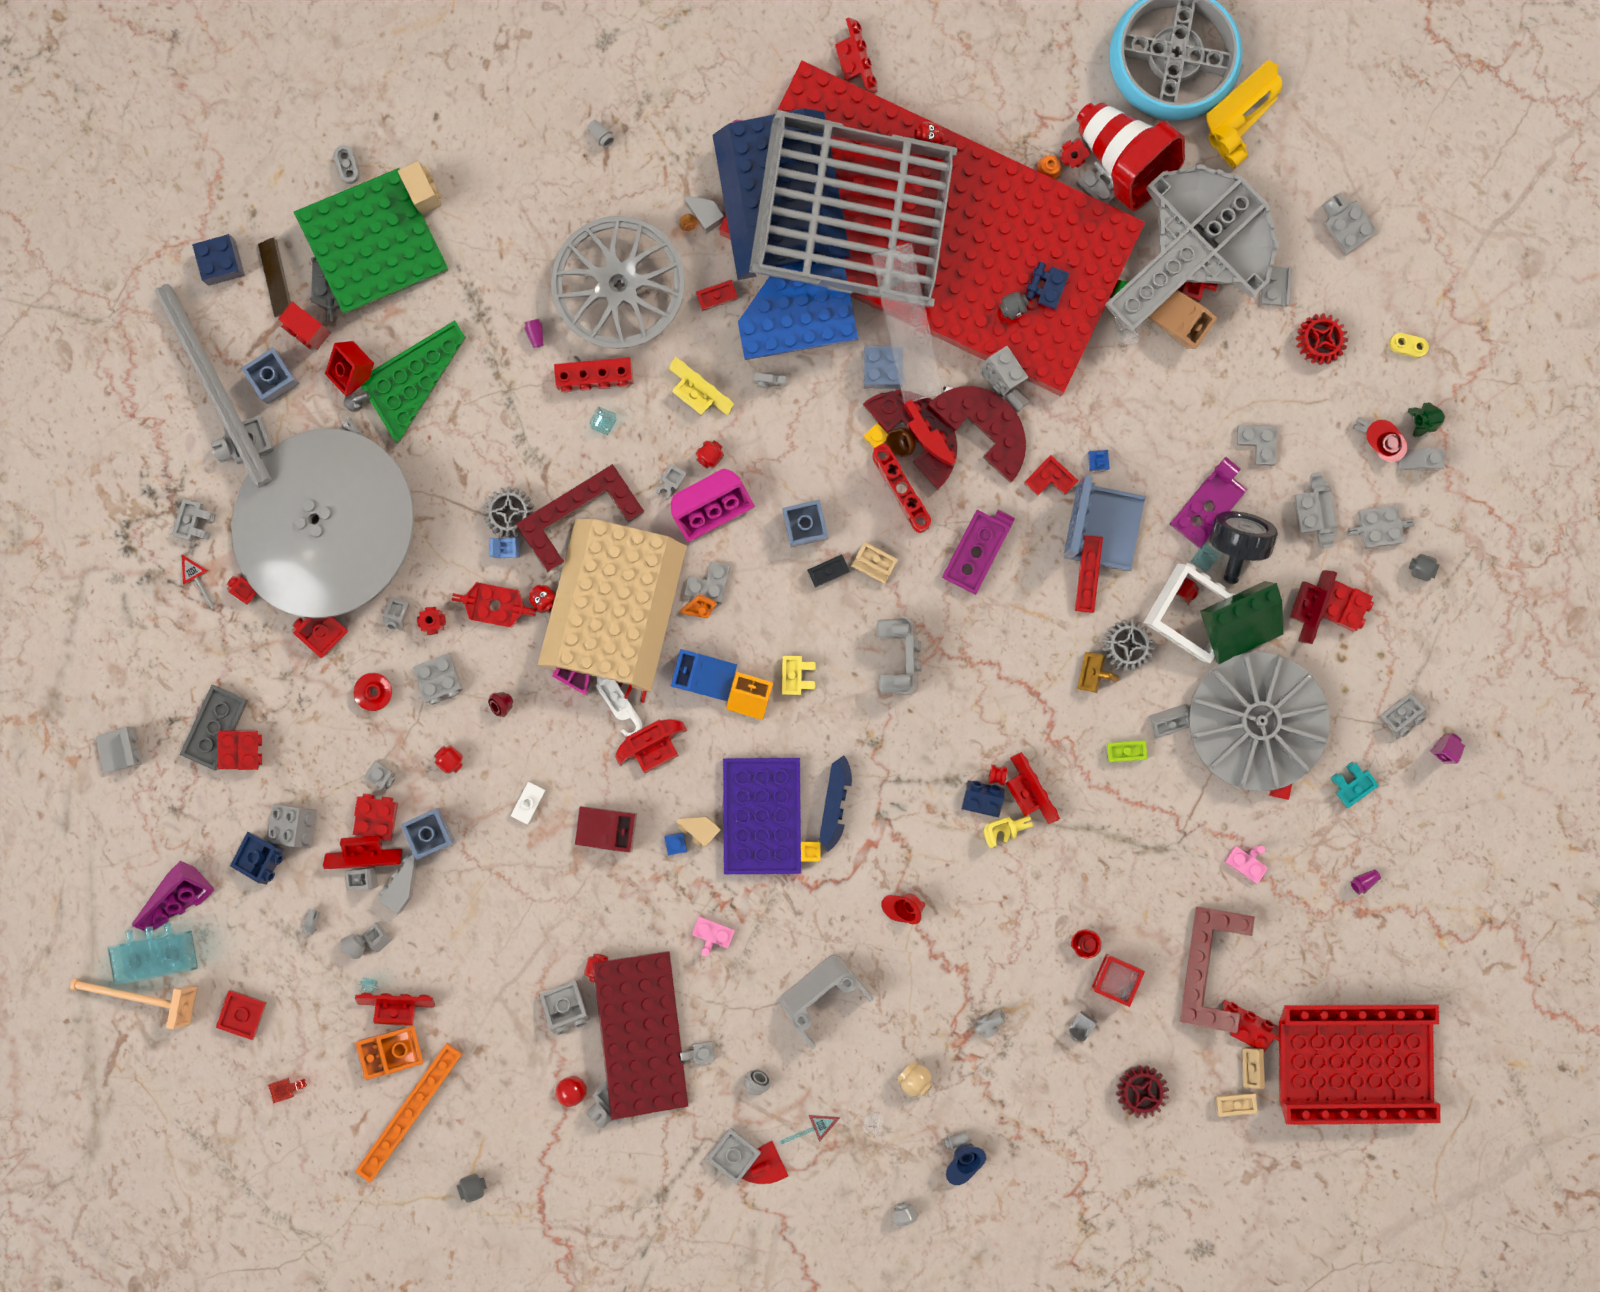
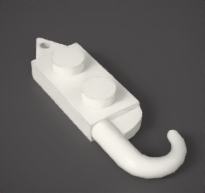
[595,677,642,736]

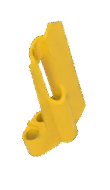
[1206,60,1282,169]

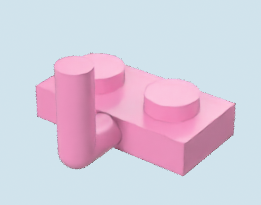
[1224,845,1268,884]
[692,916,735,956]

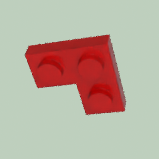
[1024,455,1079,496]

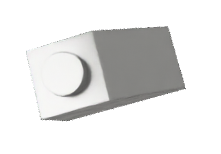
[684,196,725,233]
[1399,448,1445,471]

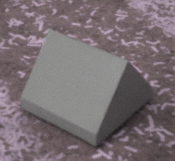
[1004,388,1030,413]

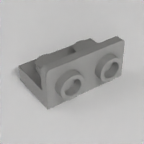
[1380,693,1426,739]

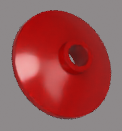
[353,673,392,711]

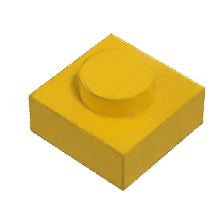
[863,423,888,448]
[801,842,820,861]

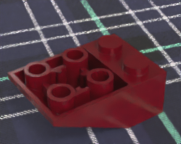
[575,806,637,853]

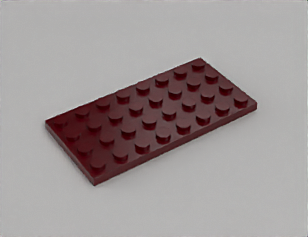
[592,951,689,1120]

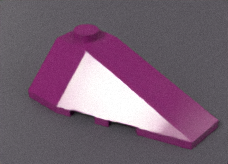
[132,861,214,933]

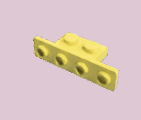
[669,357,734,415]

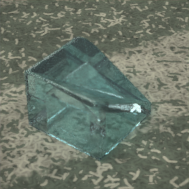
[590,406,617,435]

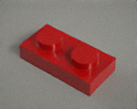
[696,279,738,311]

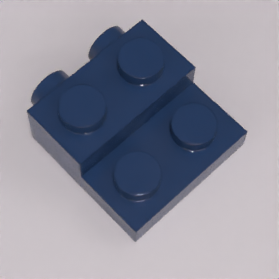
[230,831,284,885]

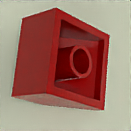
[325,341,374,397]

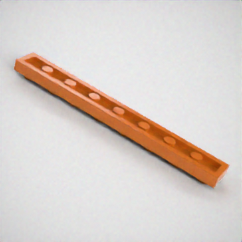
[355,1042,463,1183]

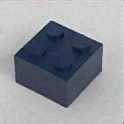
[192,234,245,286]

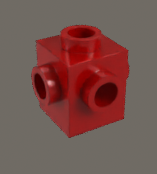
[1060,138,1090,168]
[417,607,446,635]

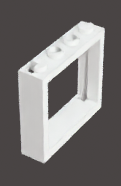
[1143,563,1235,664]

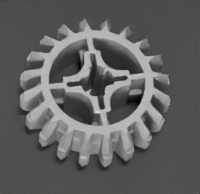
[483,487,535,538]
[1102,619,1155,671]

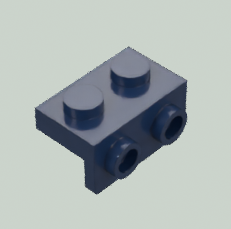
[961,780,1005,818]

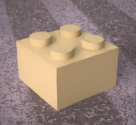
[398,161,442,215]

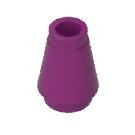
[524,319,544,348]
[1350,869,1381,895]

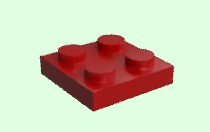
[215,990,267,1040]

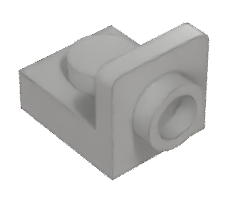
[383,597,409,630]
[365,761,396,790]

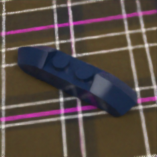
[819,755,852,852]

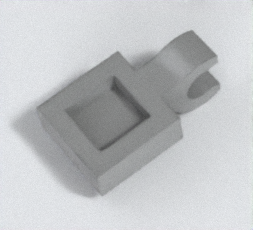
[680,1041,715,1064]

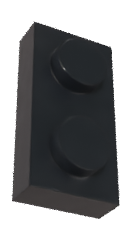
[807,554,850,588]

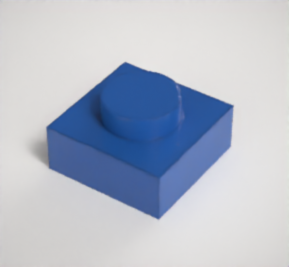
[664,833,687,855]

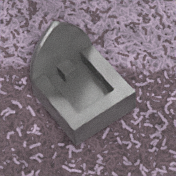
[1069,1011,1097,1042]

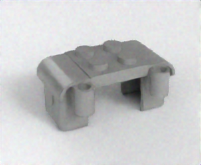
[877,616,922,695]

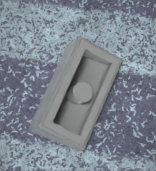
[1149,705,1189,738]

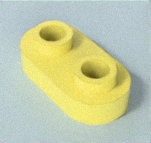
[1389,333,1429,358]

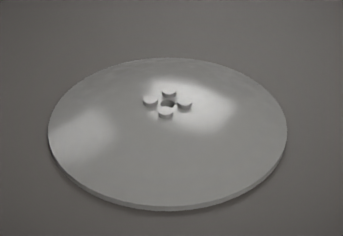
[232,428,414,618]

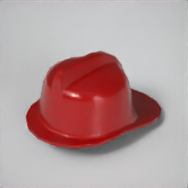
[1366,420,1407,462]
[881,893,925,925]

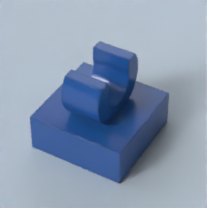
[1088,450,1110,471]

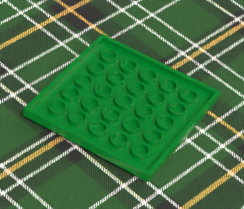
[294,168,448,315]

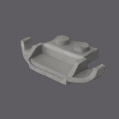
[1294,472,1337,549]

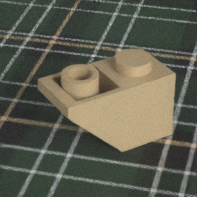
[676,817,721,847]

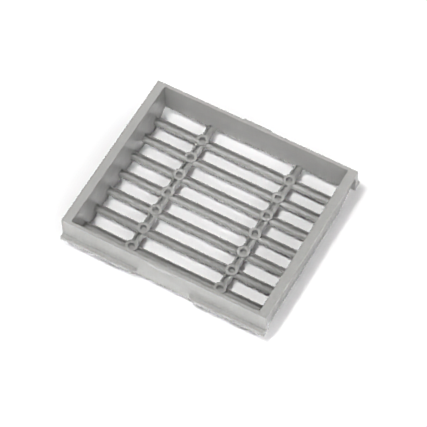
[749,110,957,307]

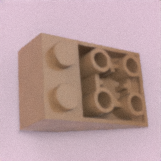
[1148,290,1218,349]

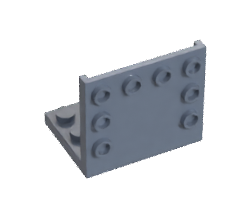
[1063,476,1146,571]

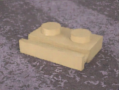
[851,541,898,584]

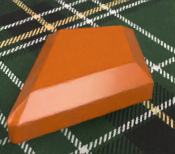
[680,594,717,619]

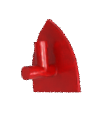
[741,1141,789,1184]

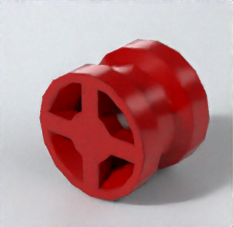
[989,764,1007,786]

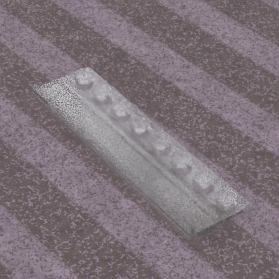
[871,243,943,404]

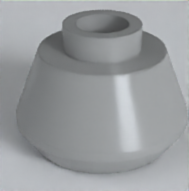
[340,934,366,959]
[745,1070,771,1095]
[893,1202,918,1226]

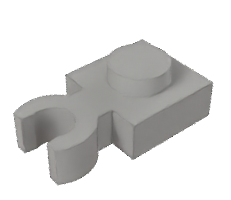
[754,373,787,388]
[657,463,687,500]

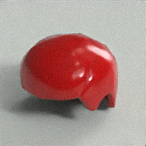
[1071,929,1102,959]
[555,1076,587,1107]

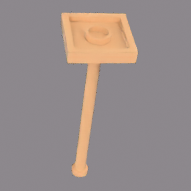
[70,978,197,1029]

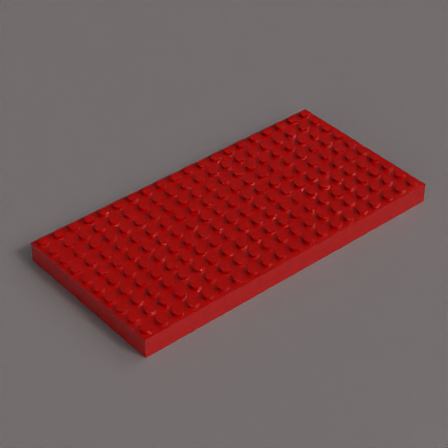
[719,60,1145,396]

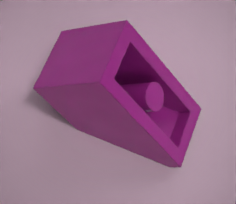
[1430,733,1465,764]

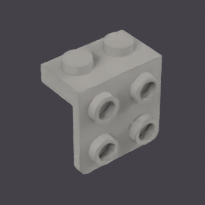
[980,346,1029,398]
[96,727,142,772]
[267,804,317,848]

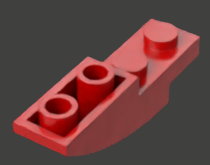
[904,399,957,467]

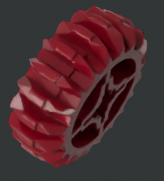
[1116,1065,1169,1119]

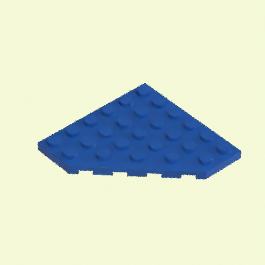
[738,259,858,360]

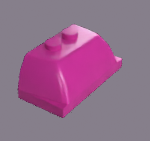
[670,468,755,542]

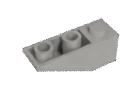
[378,853,418,914]

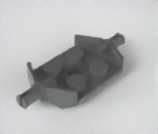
[310,257,340,323]

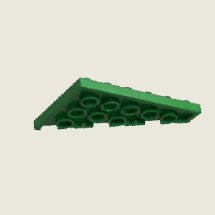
[361,320,466,443]

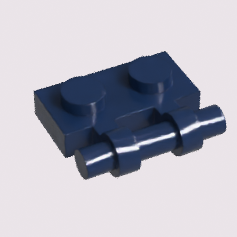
[1026,262,1070,310]

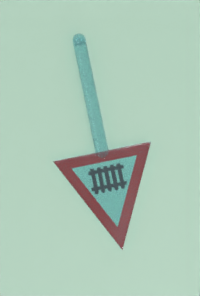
[780,1115,841,1144]

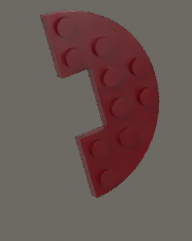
[927,386,1026,483]
[862,390,957,490]

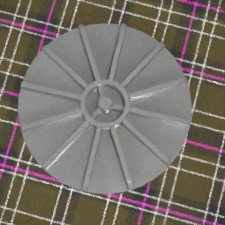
[1189,652,1330,791]

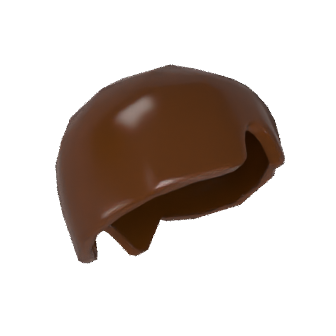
[886,428,916,458]

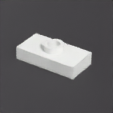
[511,782,546,825]

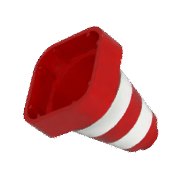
[1076,103,1185,211]

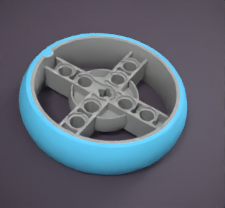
[1110,0,1243,121]

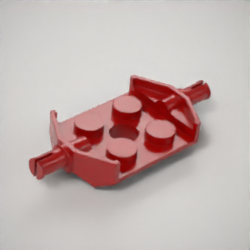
[452,582,536,628]

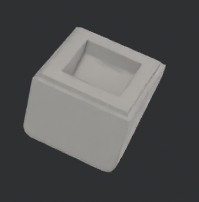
[362,922,392,952]

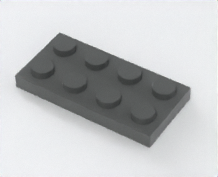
[179,685,248,770]

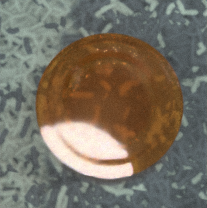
[679,214,698,231]

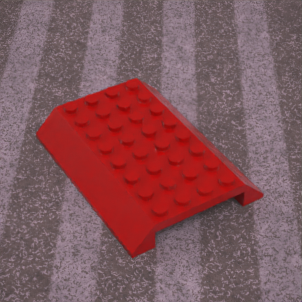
[1279,1004,1441,1125]

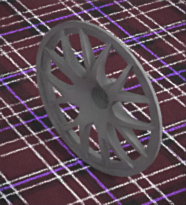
[551,216,685,349]

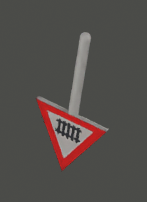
[182,555,215,609]

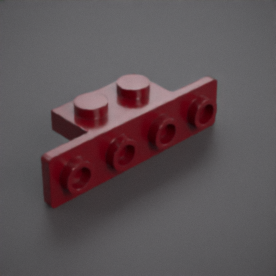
[1290,570,1337,644]

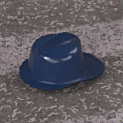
[946,1143,986,1185]

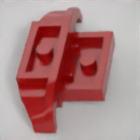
[615,719,688,774]

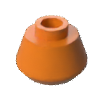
[1037,155,1063,179]

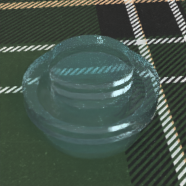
[358,977,378,992]

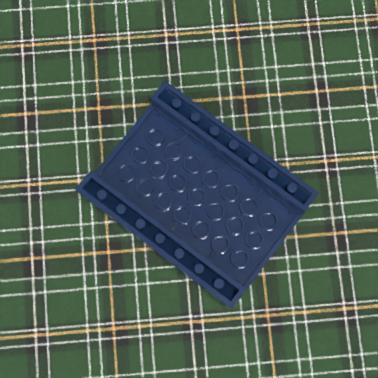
[712,108,851,280]

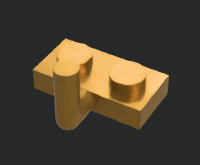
[1077,652,1119,693]

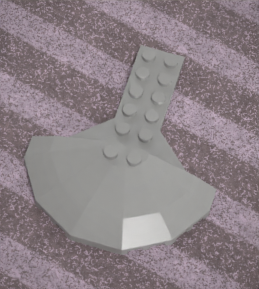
[1105,164,1279,333]

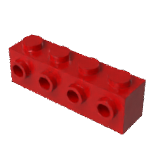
[554,357,634,393]

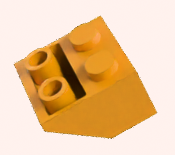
[726,672,774,720]

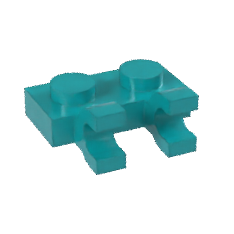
[1330,762,1379,808]

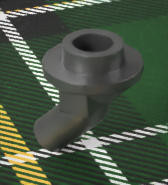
[344,391,370,412]

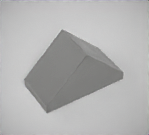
[345,867,378,890]

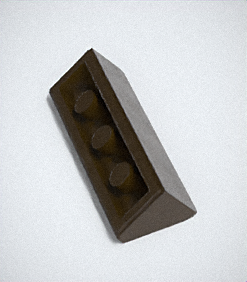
[258,237,291,317]

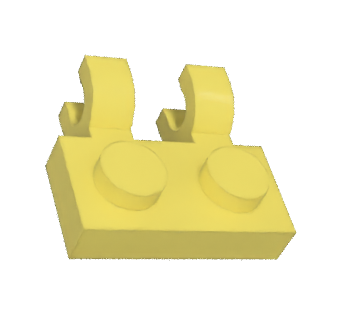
[782,656,816,695]

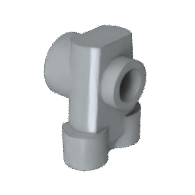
[975,1009,1005,1038]

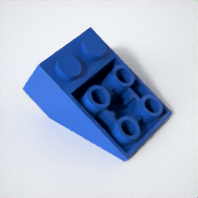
[671,649,737,702]

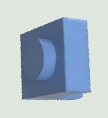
[489,538,520,559]

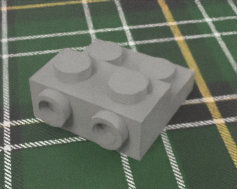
[413,653,463,705]
[539,980,590,1035]

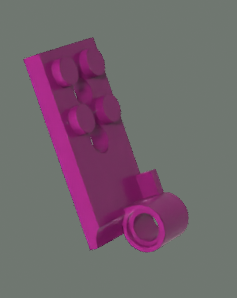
[1170,457,1247,548]
[942,509,1015,595]

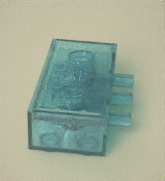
[108,923,198,986]

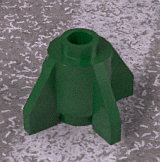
[1408,402,1445,437]

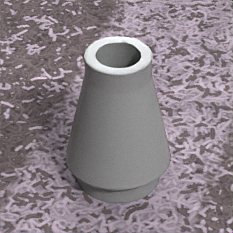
[588,120,615,148]

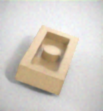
[1242,1047,1265,1089]
[1215,1092,1257,1117]

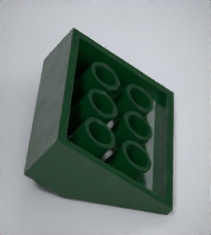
[1200,581,1284,664]

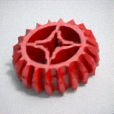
[1295,313,1348,365]

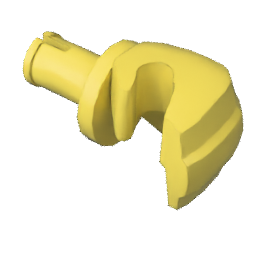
[984,815,1033,848]

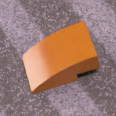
[355,1025,423,1080]

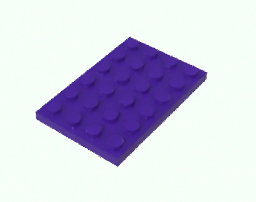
[723,758,801,874]

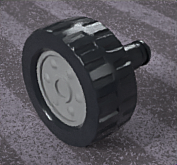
[1209,511,1278,584]

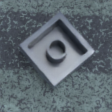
[864,346,903,389]
[241,348,299,404]
[782,500,828,548]
[400,808,455,860]

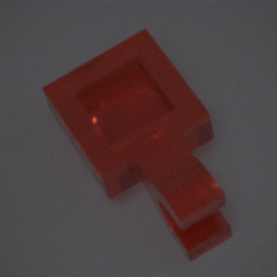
[268,1078,307,1103]

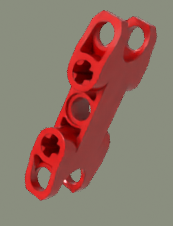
[872,443,931,534]

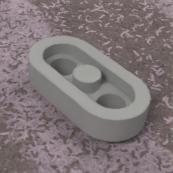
[334,145,360,184]

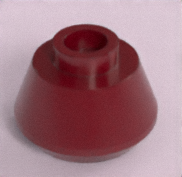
[488,692,513,717]

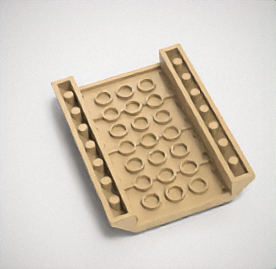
[538,519,687,692]

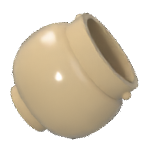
[897,1061,933,1097]

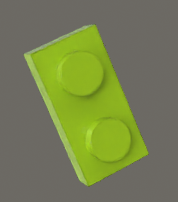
[1106,740,1147,762]

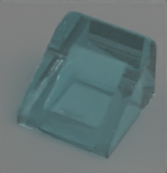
[1191,543,1219,572]

